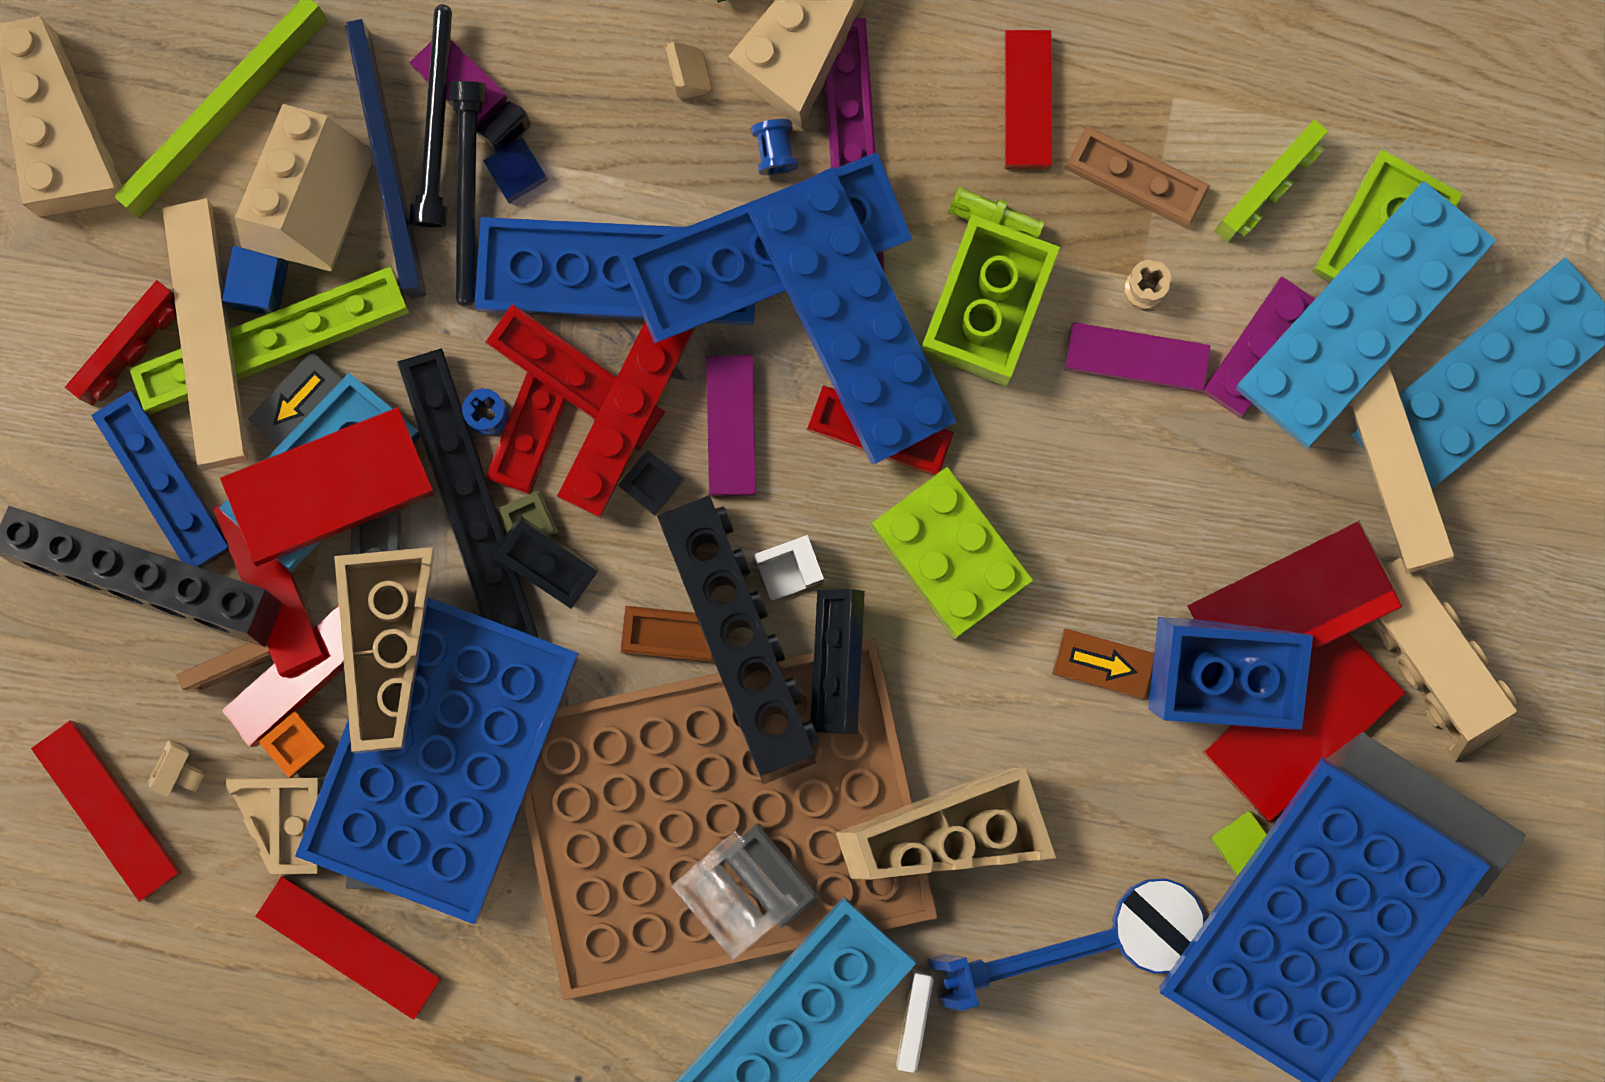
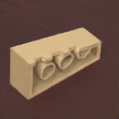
[728,0,866,130]
[0,16,123,217]
[334,547,435,754]
[1370,557,1517,762]
[836,767,1056,879]

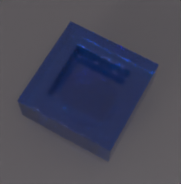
[483,137,548,203]

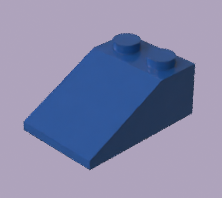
[1148,617,1313,730]

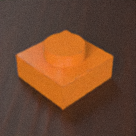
[259,711,328,778]

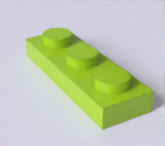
[1214,119,1328,242]

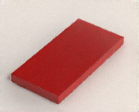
[220,407,435,567]
[1202,633,1405,822]

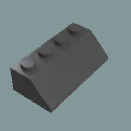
[1326,732,1526,911]

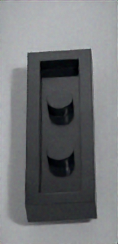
[811,589,865,734]

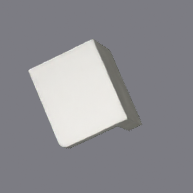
[754,535,824,601]

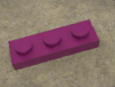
[1202,276,1315,418]

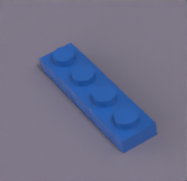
[91,391,229,568]

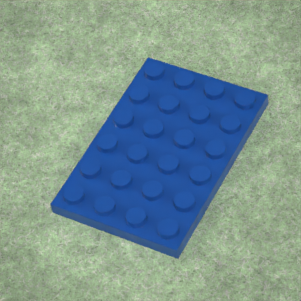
[295,597,579,924]
[1159,757,1490,1082]

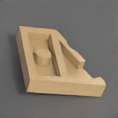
[226,778,321,874]

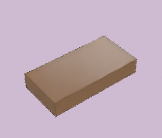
[176,642,272,692]

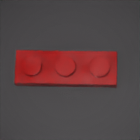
[65,280,177,406]

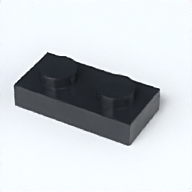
[493,515,598,609]

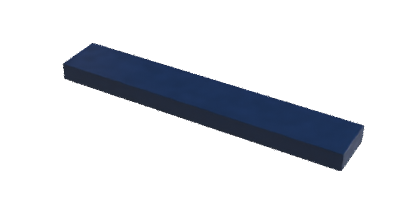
[345,19,427,299]

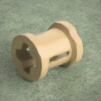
[1124,260,1172,309]

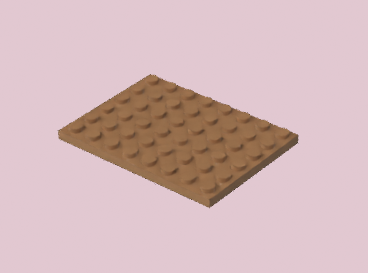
[523,639,937,1000]

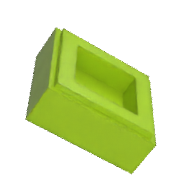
[1209,810,1267,877]

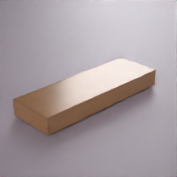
[1065,125,1211,229]

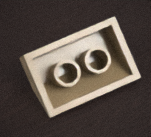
[235,104,374,272]

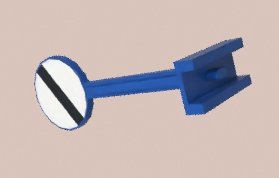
[928,878,1205,1011]

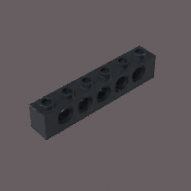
[657,495,821,784]
[0,506,283,647]

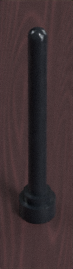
[409,4,452,228]
[449,81,487,307]

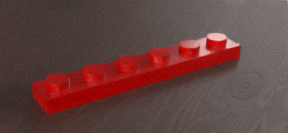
[557,322,697,519]

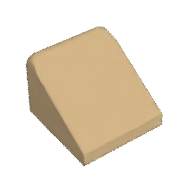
[665,42,712,100]

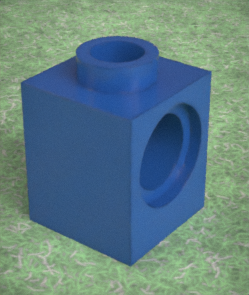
[222,246,289,315]

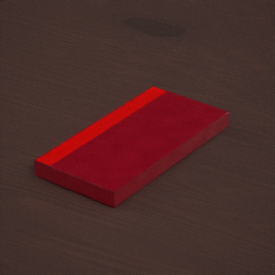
[1187,520,1404,651]

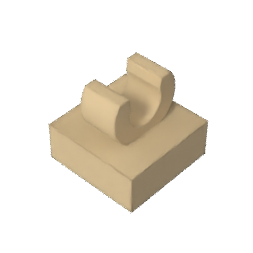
[148,740,204,797]

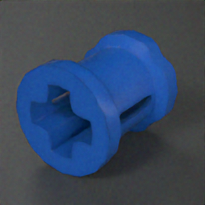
[751,119,798,175]
[462,388,509,436]

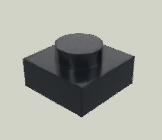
[618,449,685,516]

